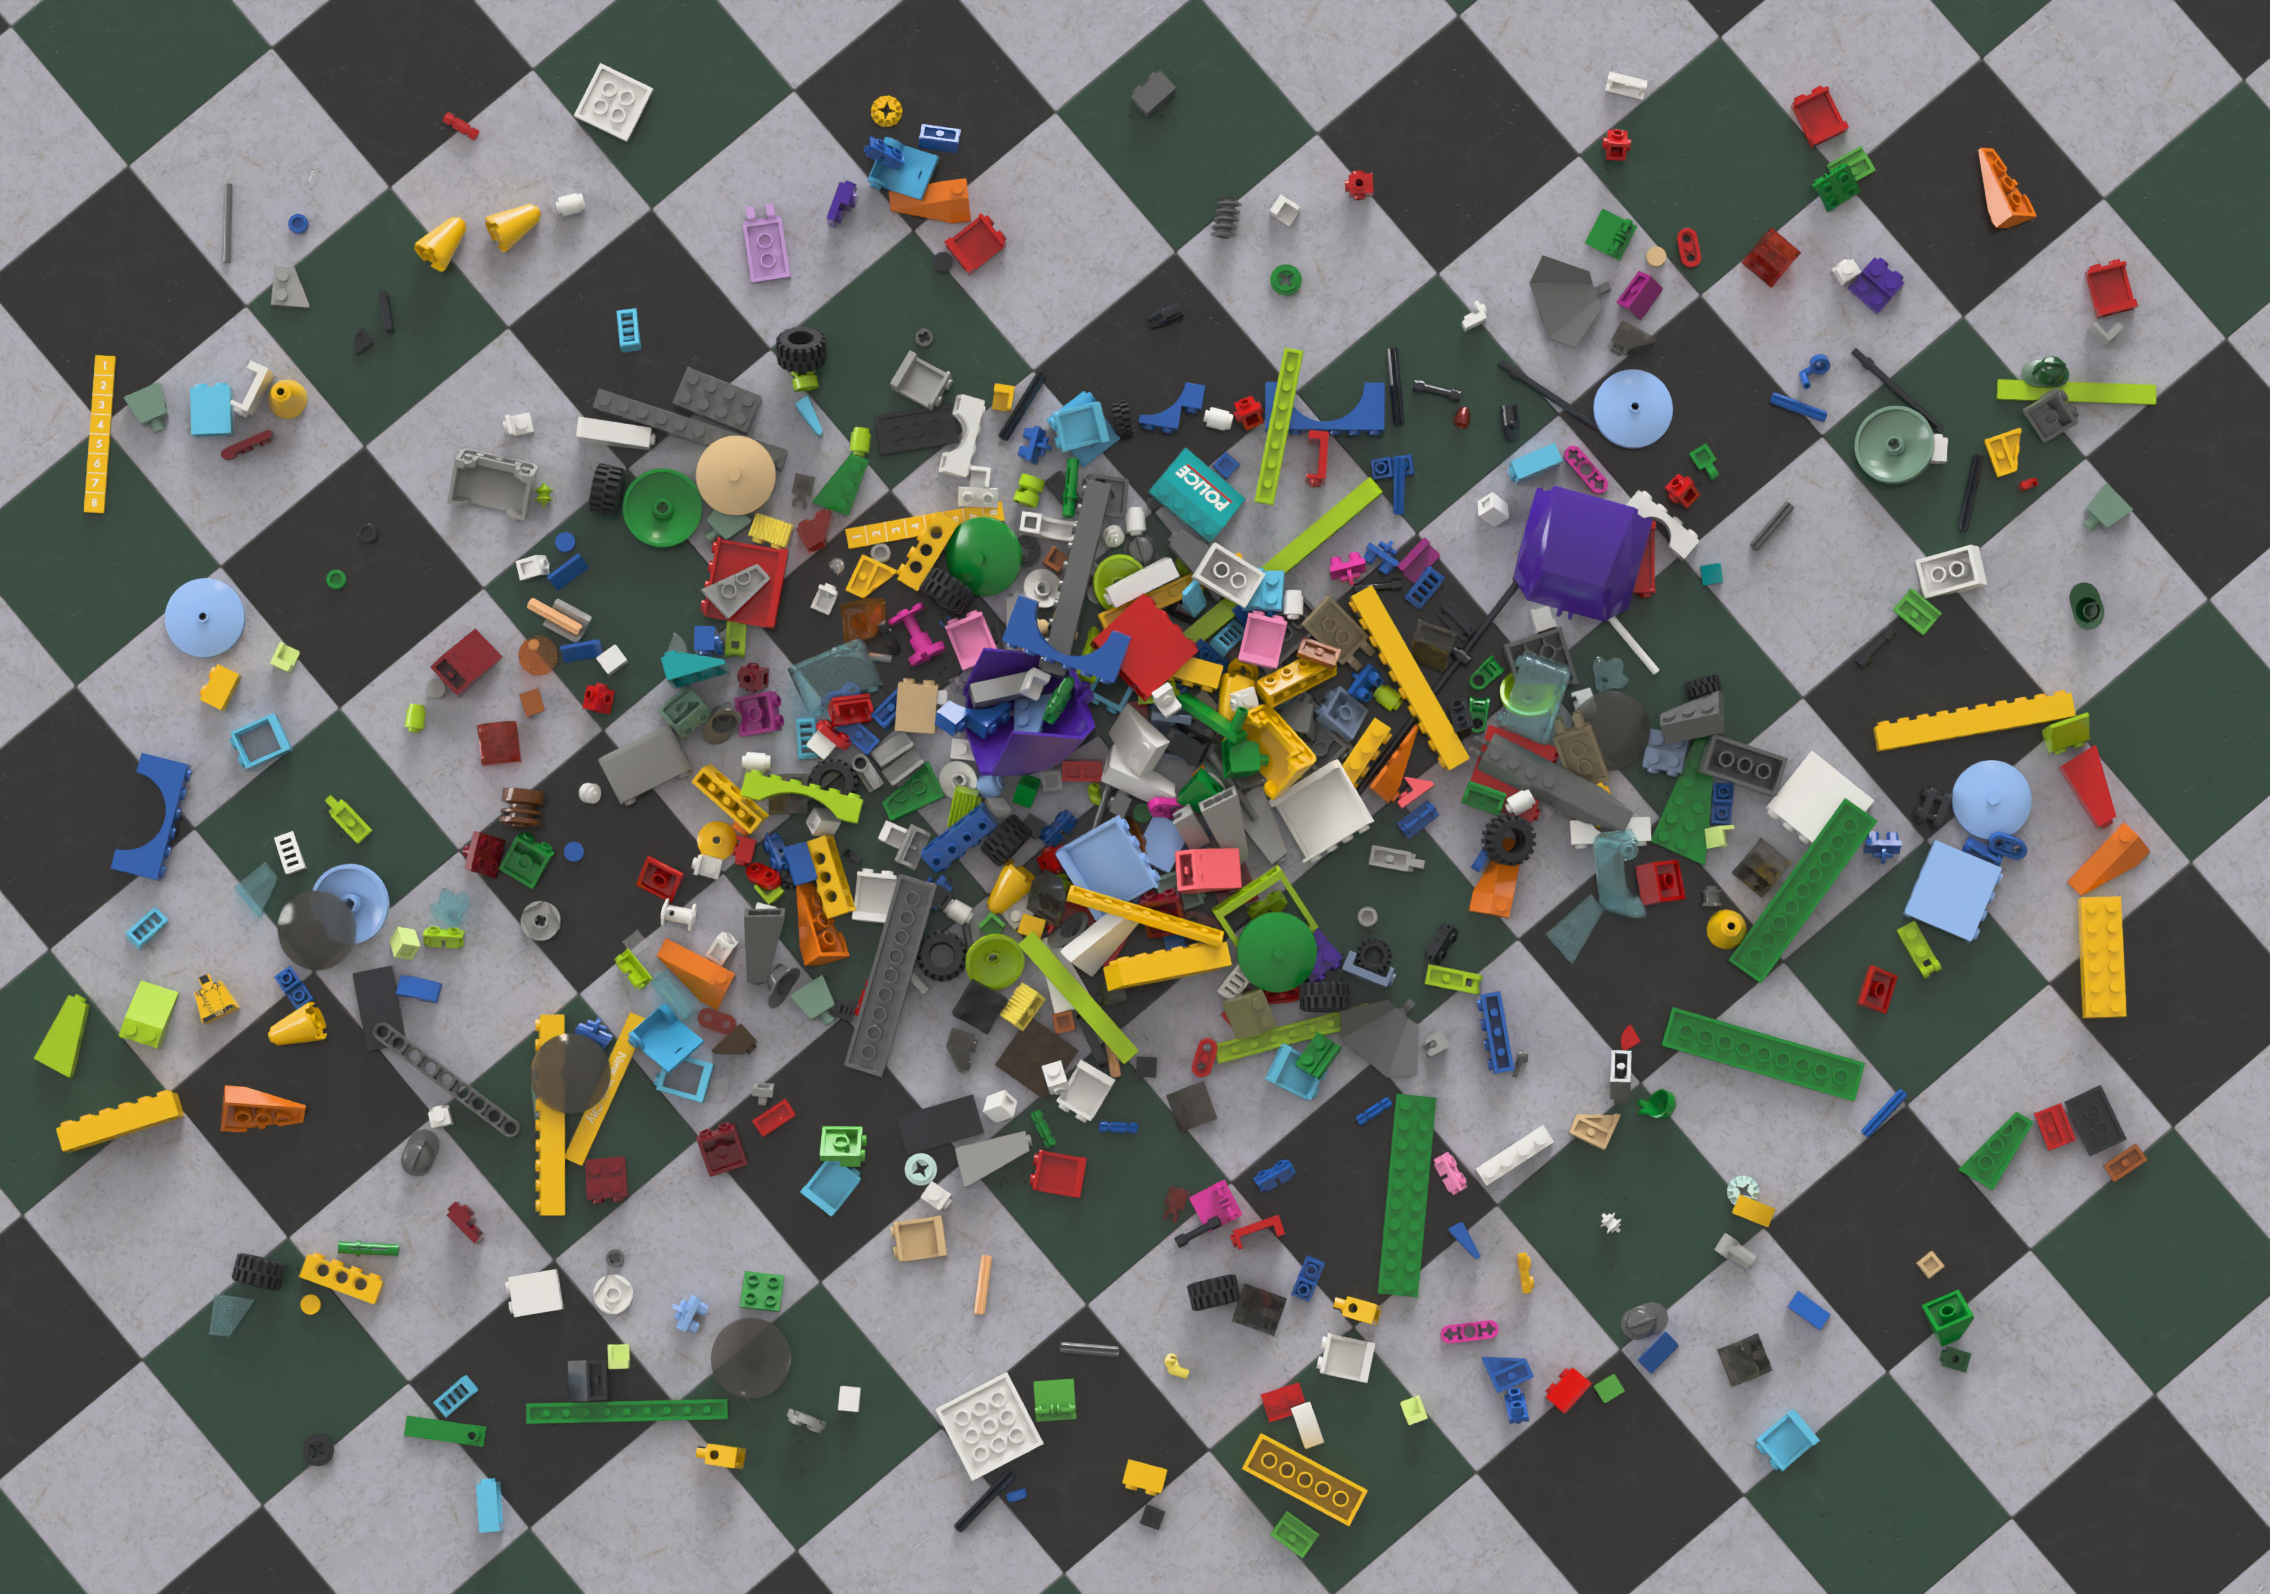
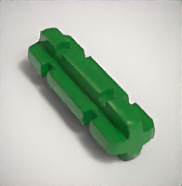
[1030,1110,1056,1148]

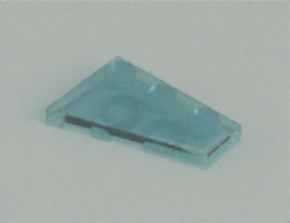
[1545,895,1604,964]

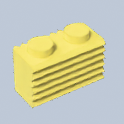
[748,513,794,550]
[1000,982,1046,1031]

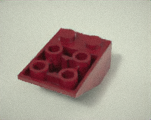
[430,628,503,698]

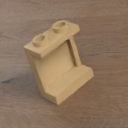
[895,678,939,734]
[890,1215,947,1262]

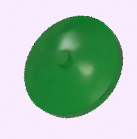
[623,468,703,548]
[946,517,1022,596]
[1236,912,1317,992]

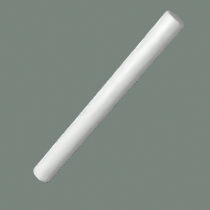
[1608,616,1659,675]

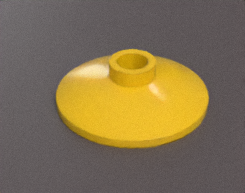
[697,821,737,860]

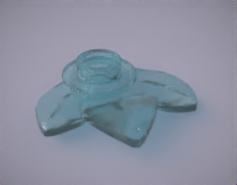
[1592,656,1629,691]
[430,888,469,926]

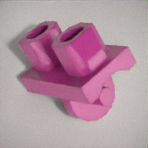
[1329,552,1366,586]

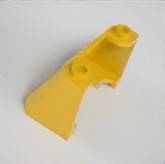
[1223,704,1316,801]

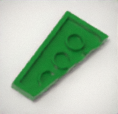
[1958,1112,2034,1191]

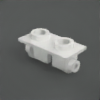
[1605,72,1648,100]
[958,487,999,508]

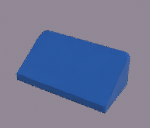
[919,124,961,153]
[547,554,589,590]
[560,639,603,663]
[871,688,898,731]
[782,842,817,886]
[1786,1291,1831,1331]
[1637,1331,1679,1374]

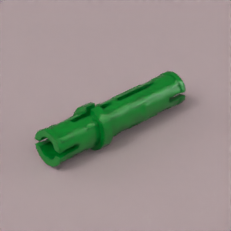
[1062,458,1080,518]
[338,1240,399,1256]

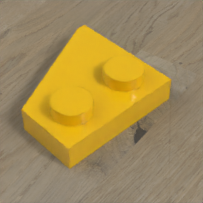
[1984,427,2022,478]
[846,554,897,599]
[1516,1252,1535,1294]

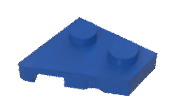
[1481,1357,1534,1393]

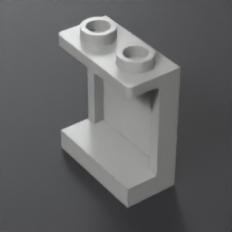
[890,350,953,411]

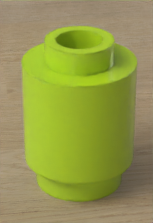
[849,427,871,457]
[1373,684,1403,712]
[404,704,426,733]

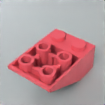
[1175,848,1242,895]

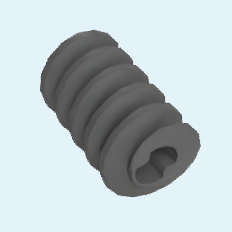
[1211,195,1242,239]

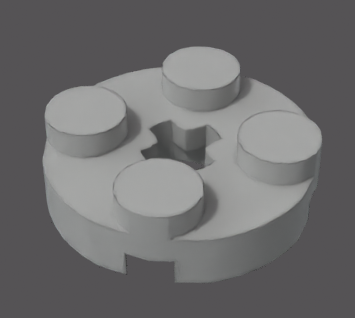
[521,901,561,941]
[787,1408,827,1433]

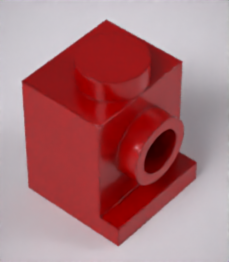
[733,835,757,867]

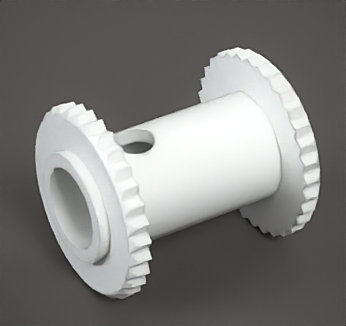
[660,898,697,931]

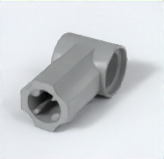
[852,754,884,793]
[1714,1233,1757,1270]

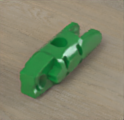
[1042,676,1075,725]

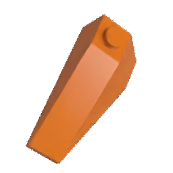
[1978,148,2036,228]
[888,178,971,224]
[1368,724,1419,804]
[2067,823,2150,896]
[1469,837,1520,919]
[796,883,850,966]
[657,938,736,1010]
[220,1086,306,1133]

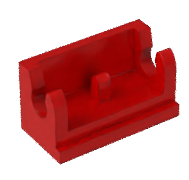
[827,693,874,727]
[1062,759,1102,782]

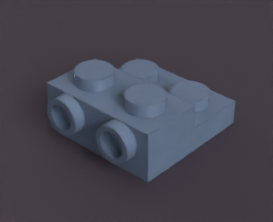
[1315,686,1369,742]
[1642,729,1690,777]

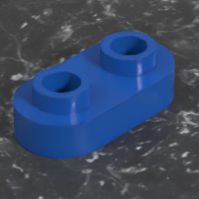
[1988,832,2027,860]

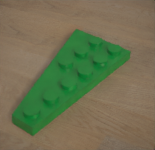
[1650,736,1713,866]

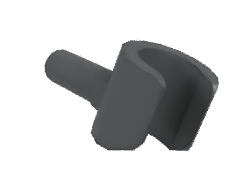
[1512,1051,1528,1078]

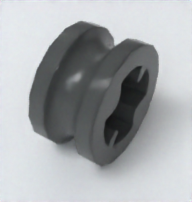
[915,328,933,347]
[606,1249,625,1267]

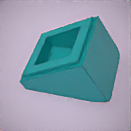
[1700,562,1723,586]

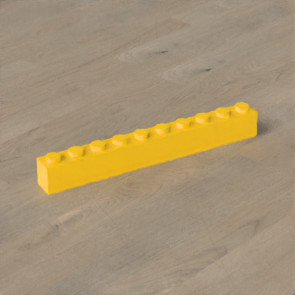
[1349,585,1470,771]
[1873,690,2076,752]
[535,1015,565,1216]

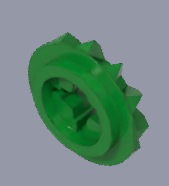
[1270,264,1302,296]

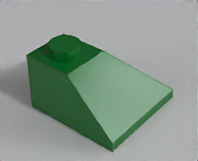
[1922,1290,1974,1347]

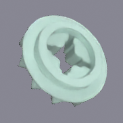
[905,1153,937,1185]
[1727,1175,1759,1205]

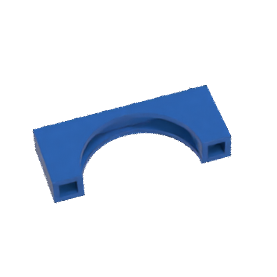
[1265,382,1385,436]
[1002,595,1133,685]
[111,753,192,881]

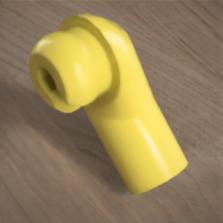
[1165,1353,1189,1379]

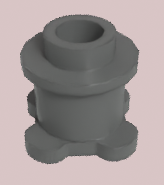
[1701,886,1722,907]

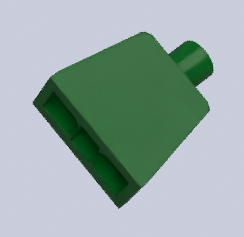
[1221,738,1269,779]
[1176,768,1223,816]

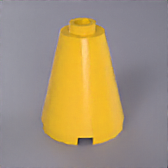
[485,204,541,252]
[414,217,467,272]
[268,380,307,419]
[1218,673,1257,722]
[987,858,1039,915]
[1707,910,1747,950]
[268,1002,327,1046]

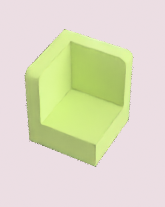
[270,642,300,674]
[1704,825,1734,849]
[389,927,420,960]
[608,1344,630,1369]
[1400,1395,1428,1425]

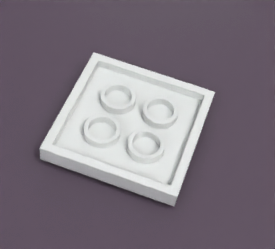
[574,63,654,143]

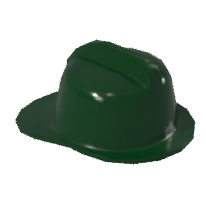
[2021,356,2069,387]
[2069,582,2104,630]

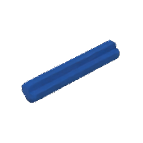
[1770,393,1827,422]
[1393,456,1405,515]
[1861,1089,1908,1138]

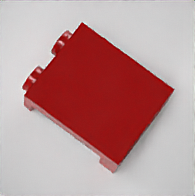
[1791,85,1849,148]
[944,213,1007,276]
[2085,259,2138,319]
[1305,430,1329,487]
[1029,1150,1087,1198]
[1230,1215,1285,1250]

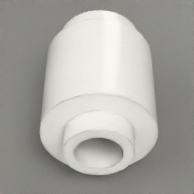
[556,193,586,217]
[1203,407,1234,431]
[1125,507,1146,537]
[1283,590,1303,619]
[742,752,771,773]
[1504,789,1536,816]
[943,899,974,926]

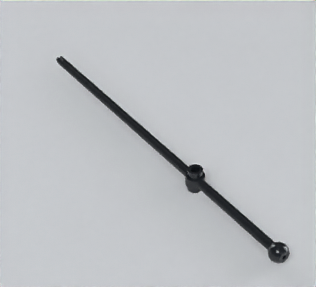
[1356,575,1519,796]

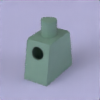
[124,382,169,433]
[2083,483,2133,532]
[705,509,753,544]
[790,975,835,1026]

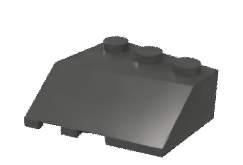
[1502,627,1579,684]
[1660,690,1725,744]

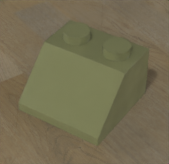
[1221,987,1278,1040]

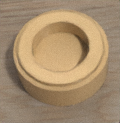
[1646,247,1666,267]

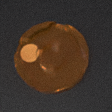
[518,636,559,676]

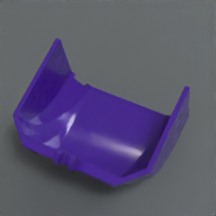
[1513,486,1653,622]
[962,648,1096,777]

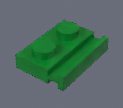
[1295,1032,1342,1081]

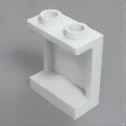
[230,360,274,418]
[852,868,898,924]
[1056,1060,1115,1123]
[505,1269,564,1317]
[1317,1333,1375,1383]

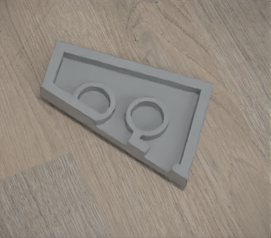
[700,564,771,619]

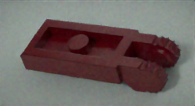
[221,429,275,461]

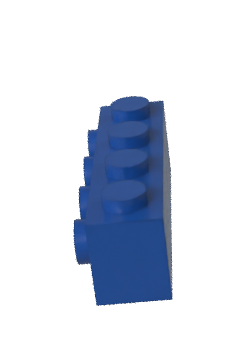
[694,626,724,659]
[921,802,998,873]
[1477,991,1514,1075]

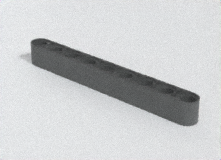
[373,1023,521,1137]

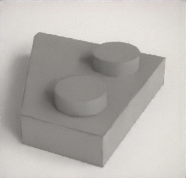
[271,266,310,309]

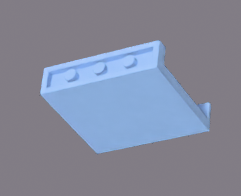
[1055,815,1160,922]
[1903,840,2003,943]

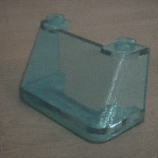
[787,638,883,717]
[1496,651,1571,745]
[1593,829,1646,918]

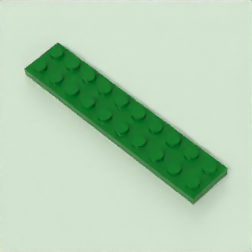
[1729,798,1878,983]
[1661,1007,1865,1102]
[1378,1094,1436,1297]

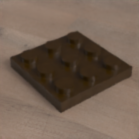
[995,1018,1078,1100]

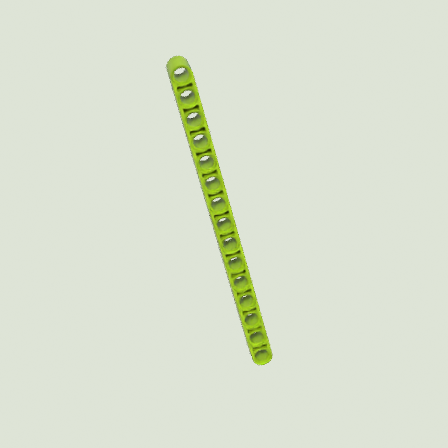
[1183,477,1383,643]

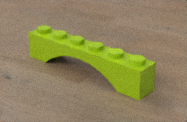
[740,770,864,824]

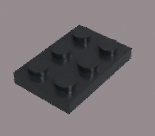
[2064,1085,2127,1157]

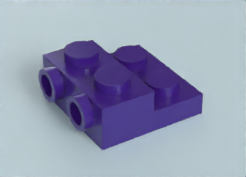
[826,181,858,228]
[1847,257,1905,314]
[1307,928,1343,982]

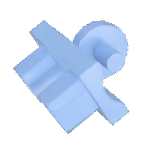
[672,1295,708,1333]

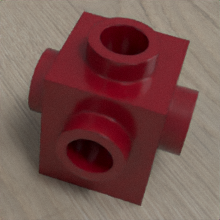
[737,663,770,692]

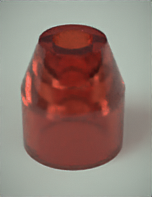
[1453,407,1471,428]

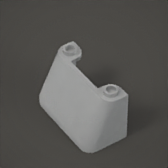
[447,449,538,522]
[598,725,693,807]

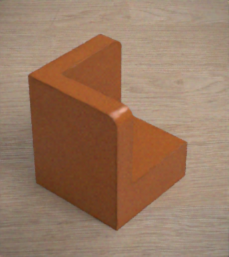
[1043,546,1069,576]
[519,688,545,719]
[1052,1010,1076,1035]

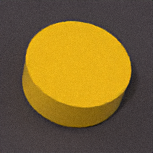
[300,1294,321,1315]

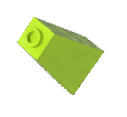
[34,994,90,1078]

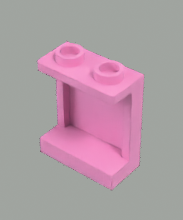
[945,610,997,672]
[1238,611,1288,670]

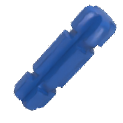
[1356,1097,1392,1126]
[1099,1121,1138,1134]

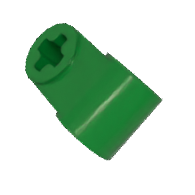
[1468,655,1506,692]
[1469,696,1490,735]

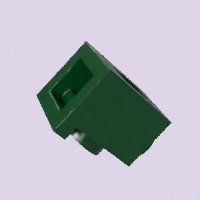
[1939,1346,1972,1373]

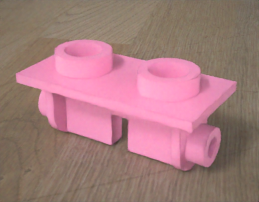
[1433,1152,1467,1195]

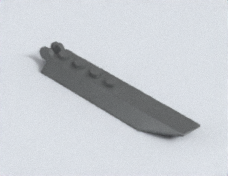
[1468,734,1634,831]

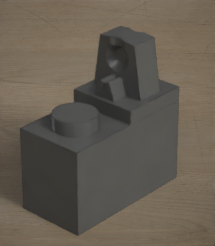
[1610,1050,1632,1104]

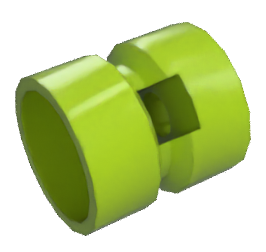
[791,370,819,392]
[1012,474,1046,509]

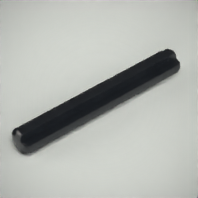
[1387,347,1404,425]
[999,371,1047,441]
[1957,454,1984,531]
[954,1470,1015,1533]

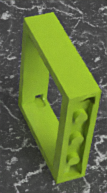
[1211,865,1318,948]

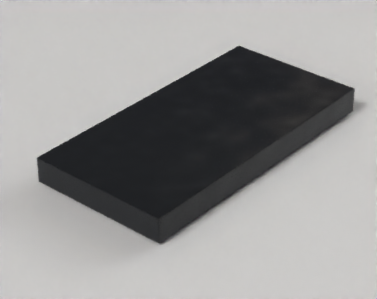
[875,404,959,456]
[352,965,406,1052]
[896,1094,984,1156]

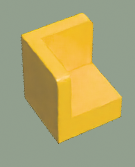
[992,383,1015,413]
[1017,914,1046,939]

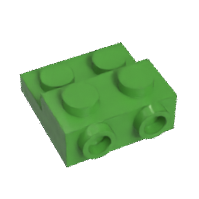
[820,1126,867,1167]

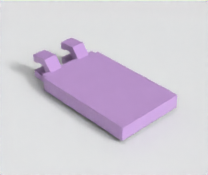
[742,203,791,283]

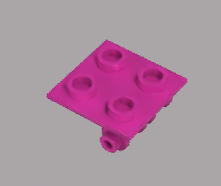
[1189,1179,1243,1233]

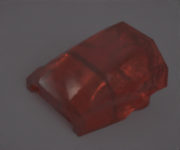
[476,721,522,766]

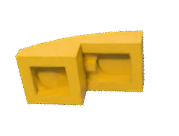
[1732,1194,1776,1227]

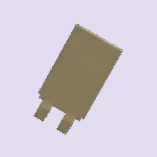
[1301,595,1376,671]
[1553,710,1610,784]

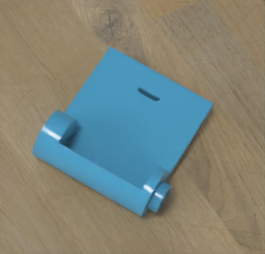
[867,137,940,201]
[1046,391,1120,467]
[628,1003,704,1073]

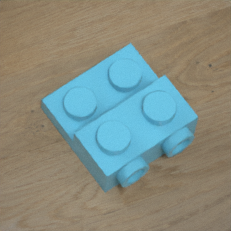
[1241,568,1285,611]

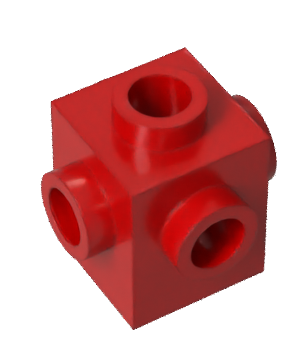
[1602,129,1631,161]
[1345,171,1374,200]
[1233,396,1264,431]
[1665,474,1701,508]
[582,683,615,714]
[1036,844,1064,876]

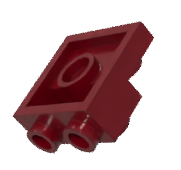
[1140,888,1186,938]
[696,1122,748,1177]
[585,1156,629,1204]
[446,1201,484,1245]

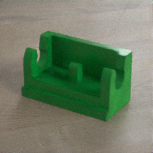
[1461,781,1507,816]

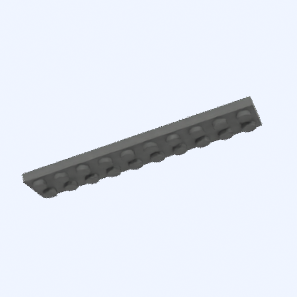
[844,874,938,1077]

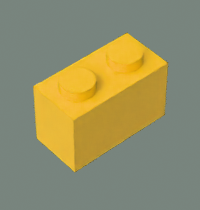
[199,664,242,712]
[1122,1459,1167,1496]

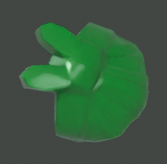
[1637,1089,1677,1119]

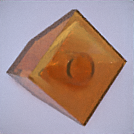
[840,598,886,644]

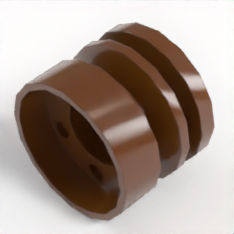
[499,788,544,828]

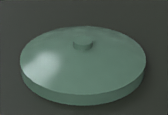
[1855,406,1935,484]

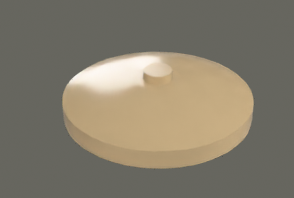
[696,436,776,515]

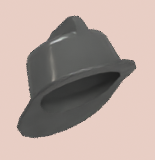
[1124,533,1160,568]
[702,702,742,745]
[1047,912,1089,948]
[767,963,800,1009]
[401,1129,439,1177]
[1621,1302,1668,1340]

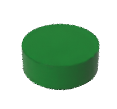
[326,570,347,590]
[1133,803,1152,824]

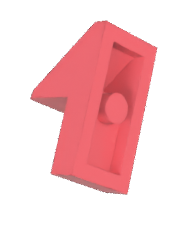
[1397,777,1434,810]

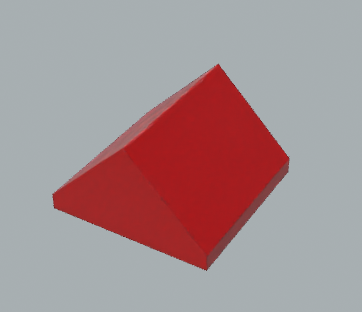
[636,856,685,903]
[1857,965,1898,1014]

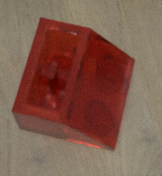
[1742,227,1801,288]
[796,509,834,555]

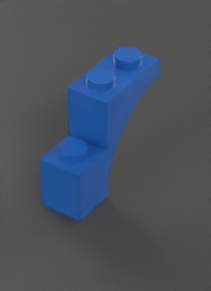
[1139,383,1205,434]
[934,700,1011,739]

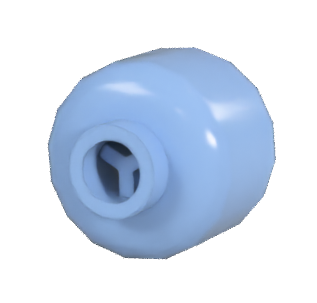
[976,775,1005,800]

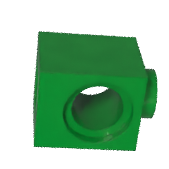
[1012,775,1042,809]

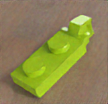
[325,795,373,845]

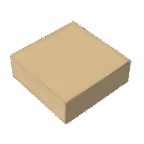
[1916,1251,1945,1279]

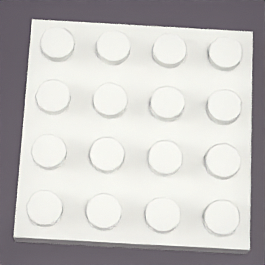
[935,1372,1044,1481]

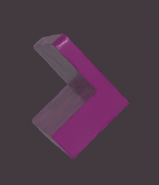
[1616,271,1663,320]
[1397,537,1440,584]

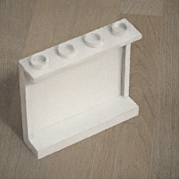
[1765,751,1874,845]
[1268,759,1374,863]

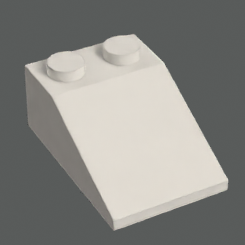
[1191,543,1266,608]
[1915,545,1987,599]
[1109,703,1170,776]

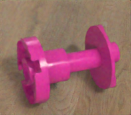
[888,602,946,667]

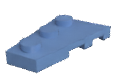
[1014,693,1053,733]

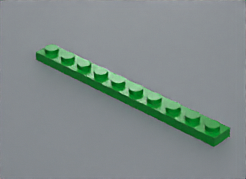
[526,1399,728,1424]

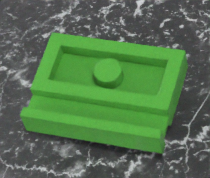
[1827,146,1876,182]
[1892,588,1942,636]
[1270,1511,1320,1558]

